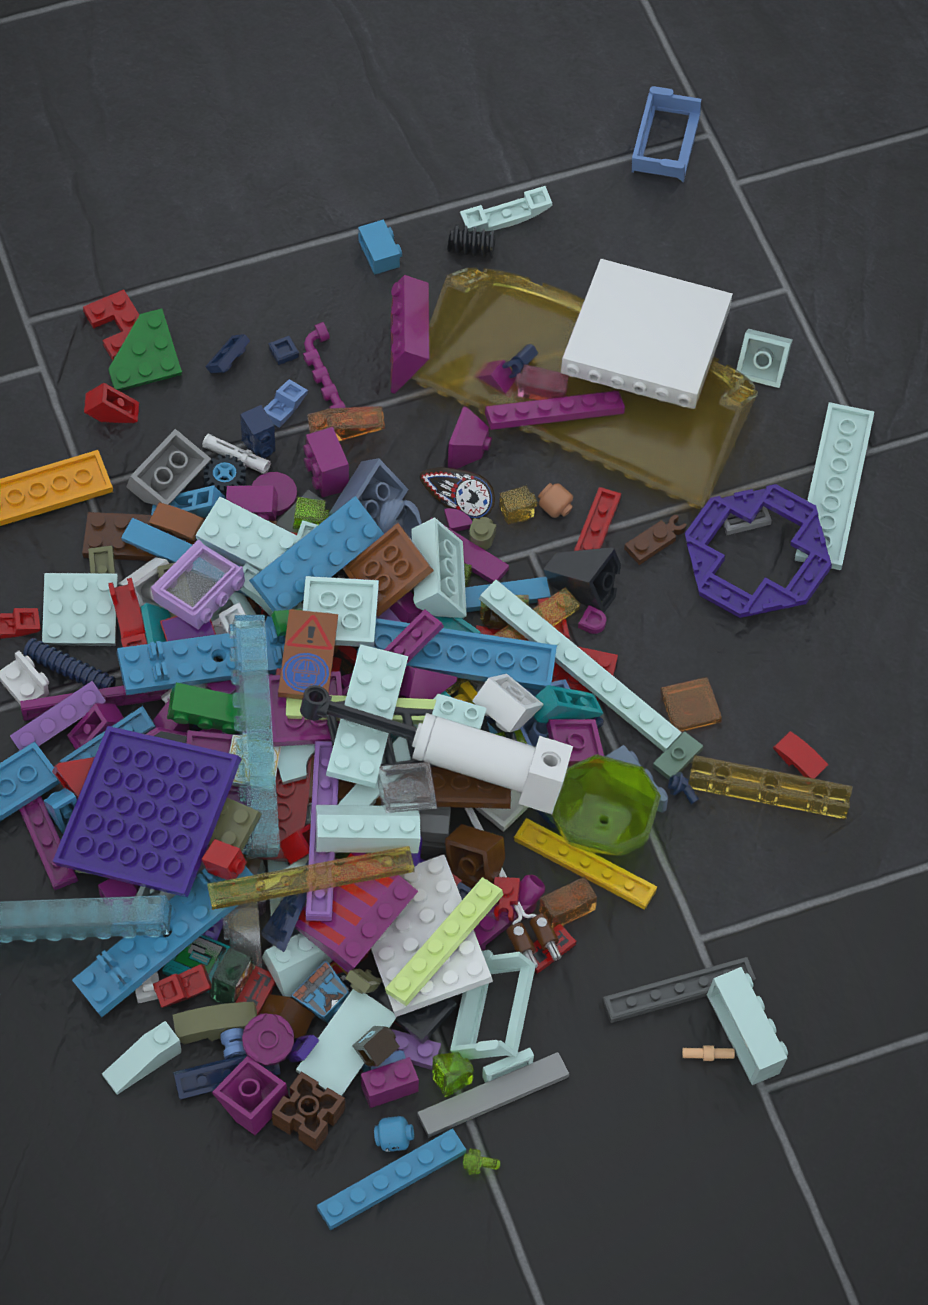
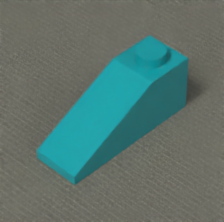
[533,685,604,724]

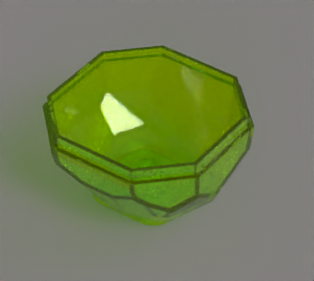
[551,754,661,856]

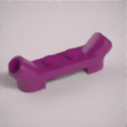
[473,874,546,951]

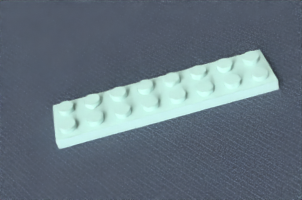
[795,402,874,570]

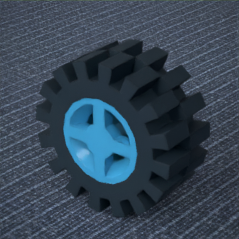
[203,455,246,497]

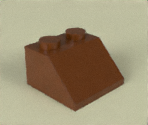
[445,824,505,888]

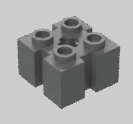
[417,806,451,856]

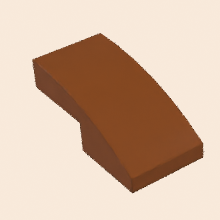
[149,502,204,541]

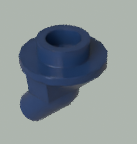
[668,772,699,805]

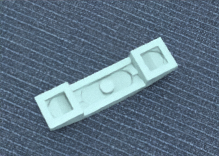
[460,186,552,232]

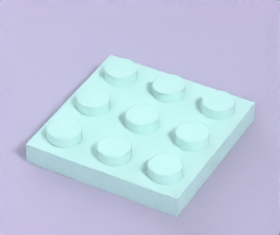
[42,573,118,646]
[303,576,379,647]

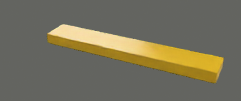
[514,818,657,910]

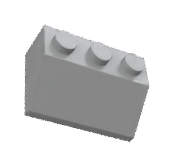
[126,429,211,506]

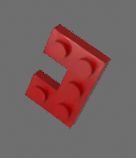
[83,290,139,361]

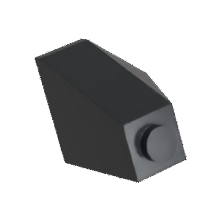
[543,547,621,613]

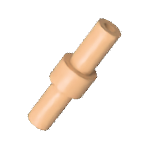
[682,1045,735,1061]

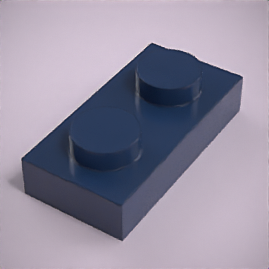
[205,334,250,373]

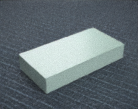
[482,1048,534,1083]

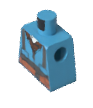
[291,960,350,1024]

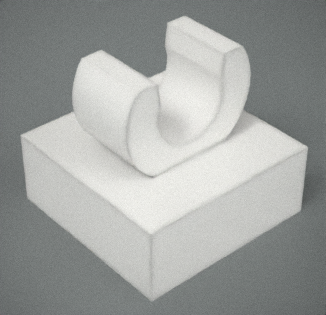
[135,972,159,1004]

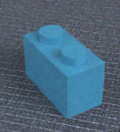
[358,219,402,275]

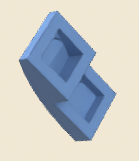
[264,379,308,428]

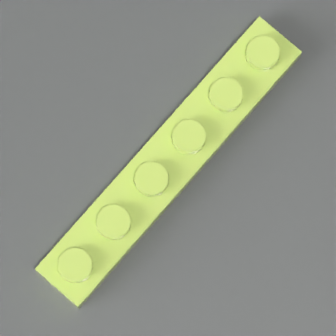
[385,877,503,1006]

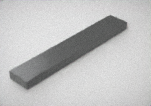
[603,957,756,1023]

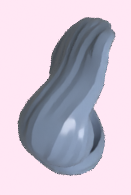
[379,498,422,540]

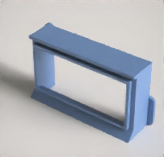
[632,86,701,182]

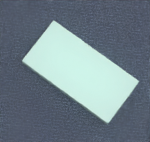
[296,989,397,1096]

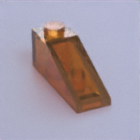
[307,406,385,441]

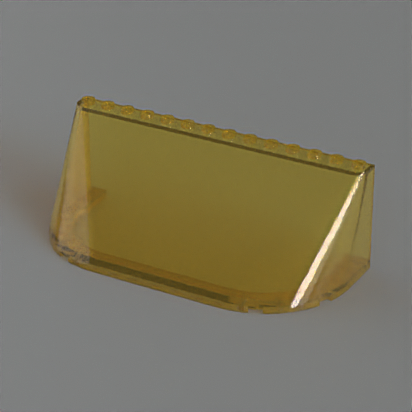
[411,268,758,508]

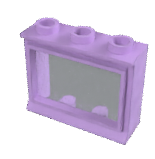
[151,539,245,629]

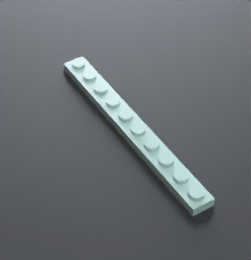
[479,580,682,752]

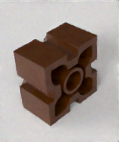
[272,1071,345,1151]

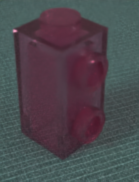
[515,364,569,400]

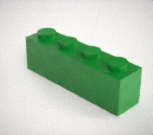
[167,682,270,739]

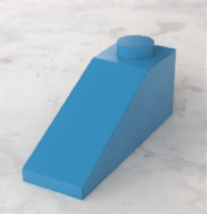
[151,485,226,518]

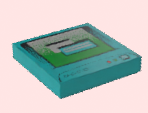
[163,935,231,993]

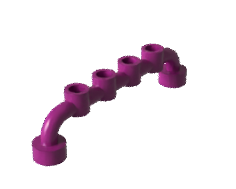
[303,322,375,430]

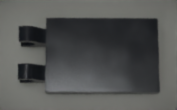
[366,959,457,1044]

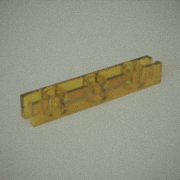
[689,755,853,819]

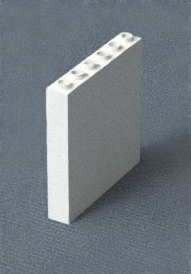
[561,259,733,409]

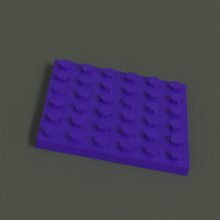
[52,726,242,898]

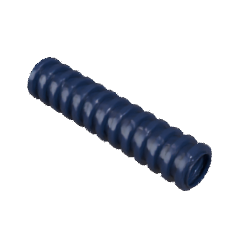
[23,638,116,689]

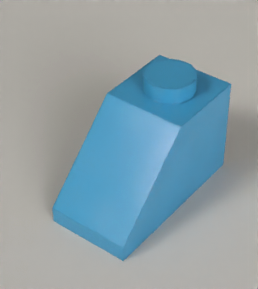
[44,788,77,834]

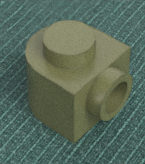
[469,517,496,550]

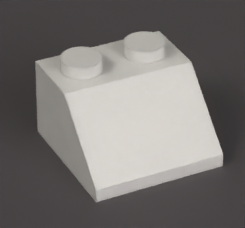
[118,557,169,617]
[472,673,544,732]

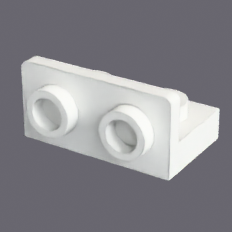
[0,651,49,705]

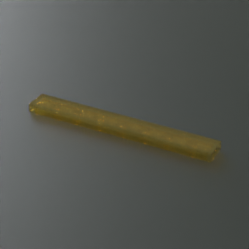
[207,846,415,910]

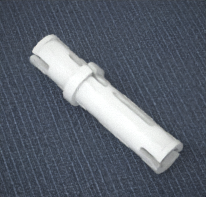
[202,434,271,474]

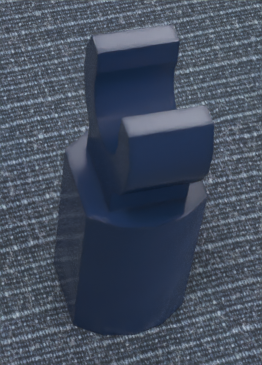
[502,344,539,378]

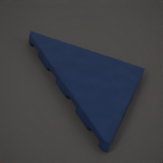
[260,860,309,952]

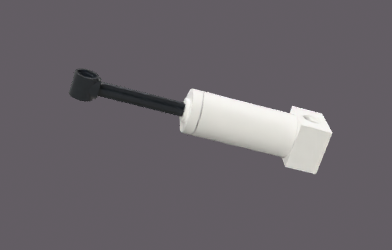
[300,685,573,814]

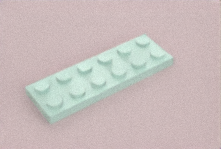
[326,644,408,788]

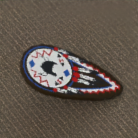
[419,467,495,520]

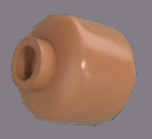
[538,483,573,518]

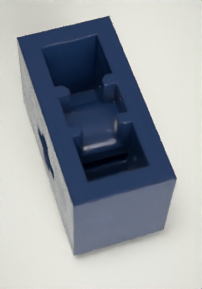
[240,405,276,458]

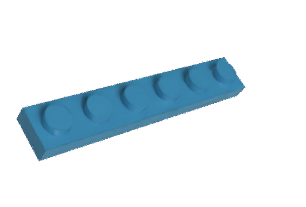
[317,1128,466,1230]

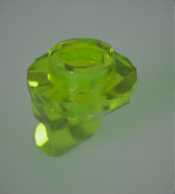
[463,1148,500,1175]

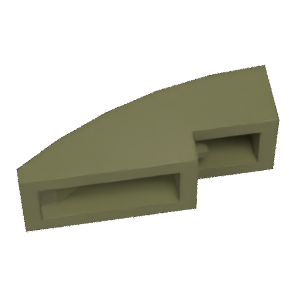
[173,1002,257,1045]

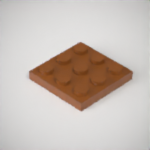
[343,523,434,617]

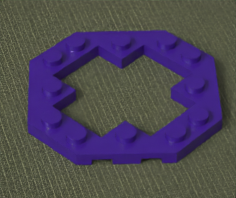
[685,484,832,618]

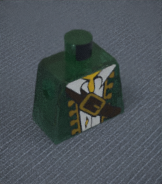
[211,948,255,1004]

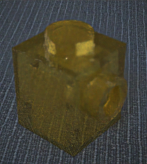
[499,485,537,525]

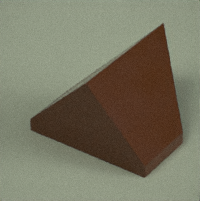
[259,994,315,1038]

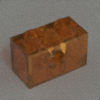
[539,877,597,928]

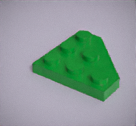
[108,308,182,391]

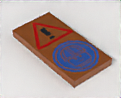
[278,609,338,699]

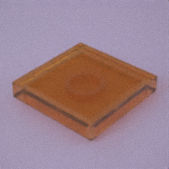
[660,677,722,732]

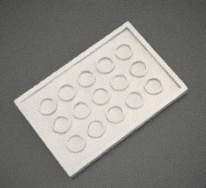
[371,854,493,1017]

